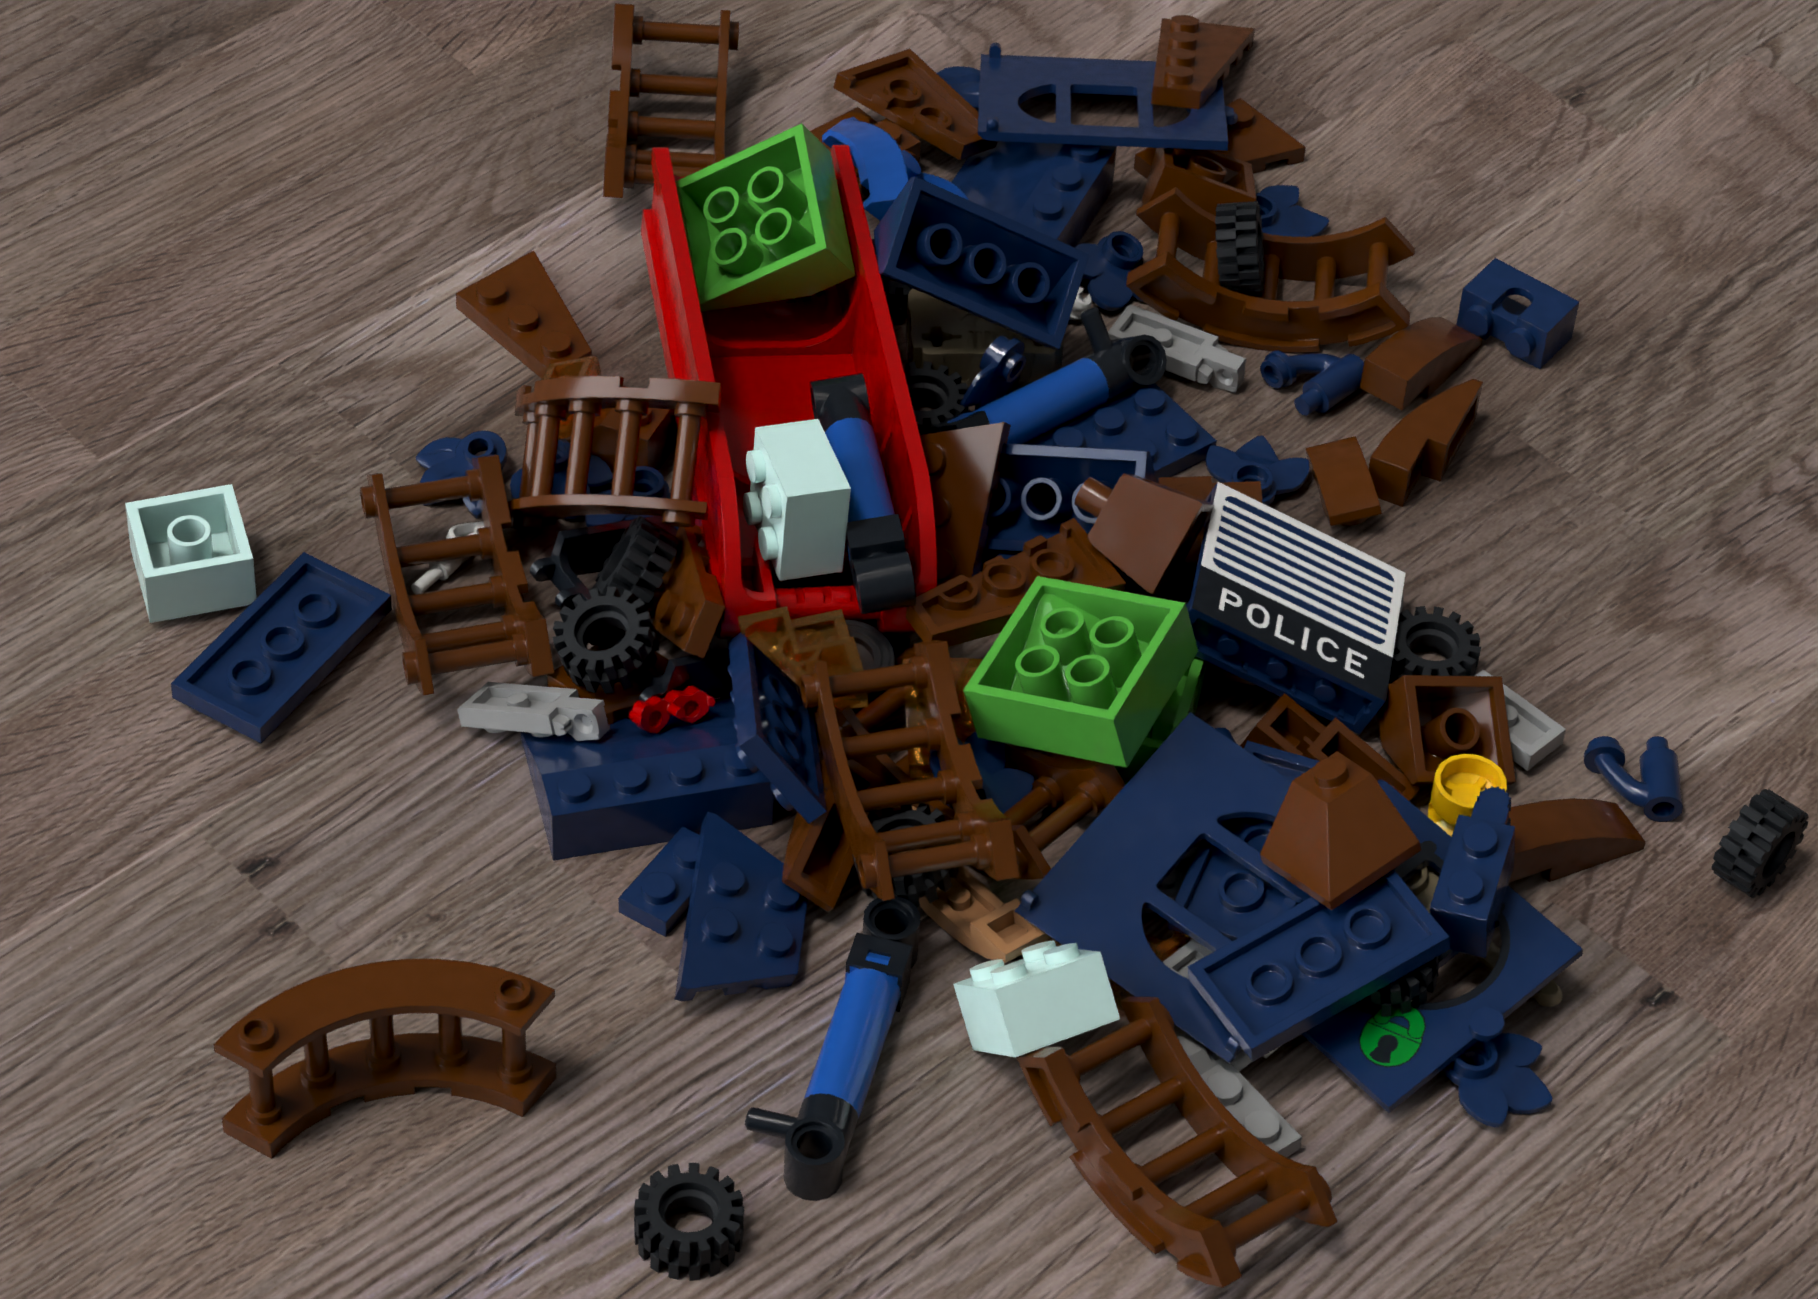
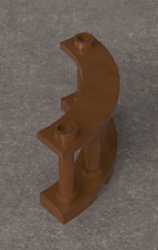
[603,4,739,198]
[1126,187,1415,352]
[508,376,722,531]
[360,455,554,695]
[799,640,1019,901]
[815,647,1126,880]
[214,959,557,1159]
[1017,996,1338,1288]

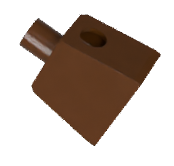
[1074,473,1215,595]

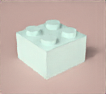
[743,419,851,581]
[125,484,257,623]
[953,941,1120,1058]

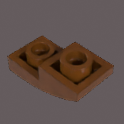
[1306,436,1382,526]

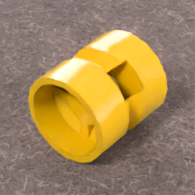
[1427,754,1507,837]

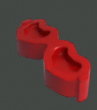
[629,686,715,733]

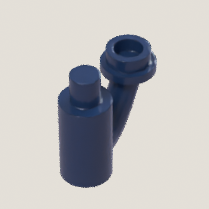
[1260,350,1364,416]
[1584,736,1683,822]

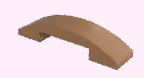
[891,806,1051,963]

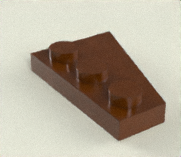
[833,49,998,160]
[1134,98,1306,179]
[456,250,592,380]
[920,422,1011,586]
[645,525,725,658]

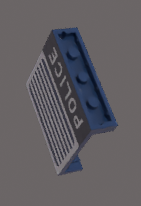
[1186,482,1406,735]

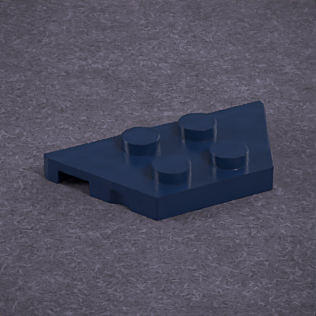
[674,812,808,1002]

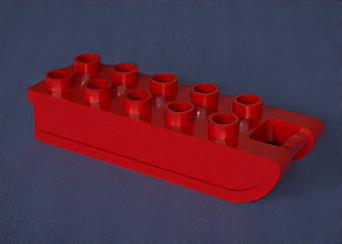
[641,145,937,639]

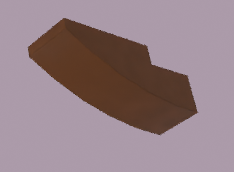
[1360,317,1482,410]
[1369,379,1483,507]
[1240,693,1420,801]
[782,759,883,912]
[1509,798,1645,883]

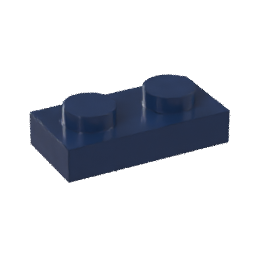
[619,827,700,937]

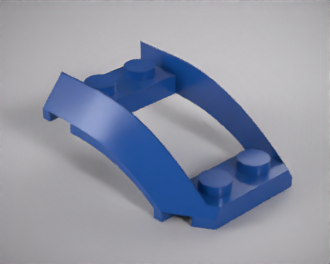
[822,117,969,221]

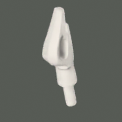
[411,521,484,594]

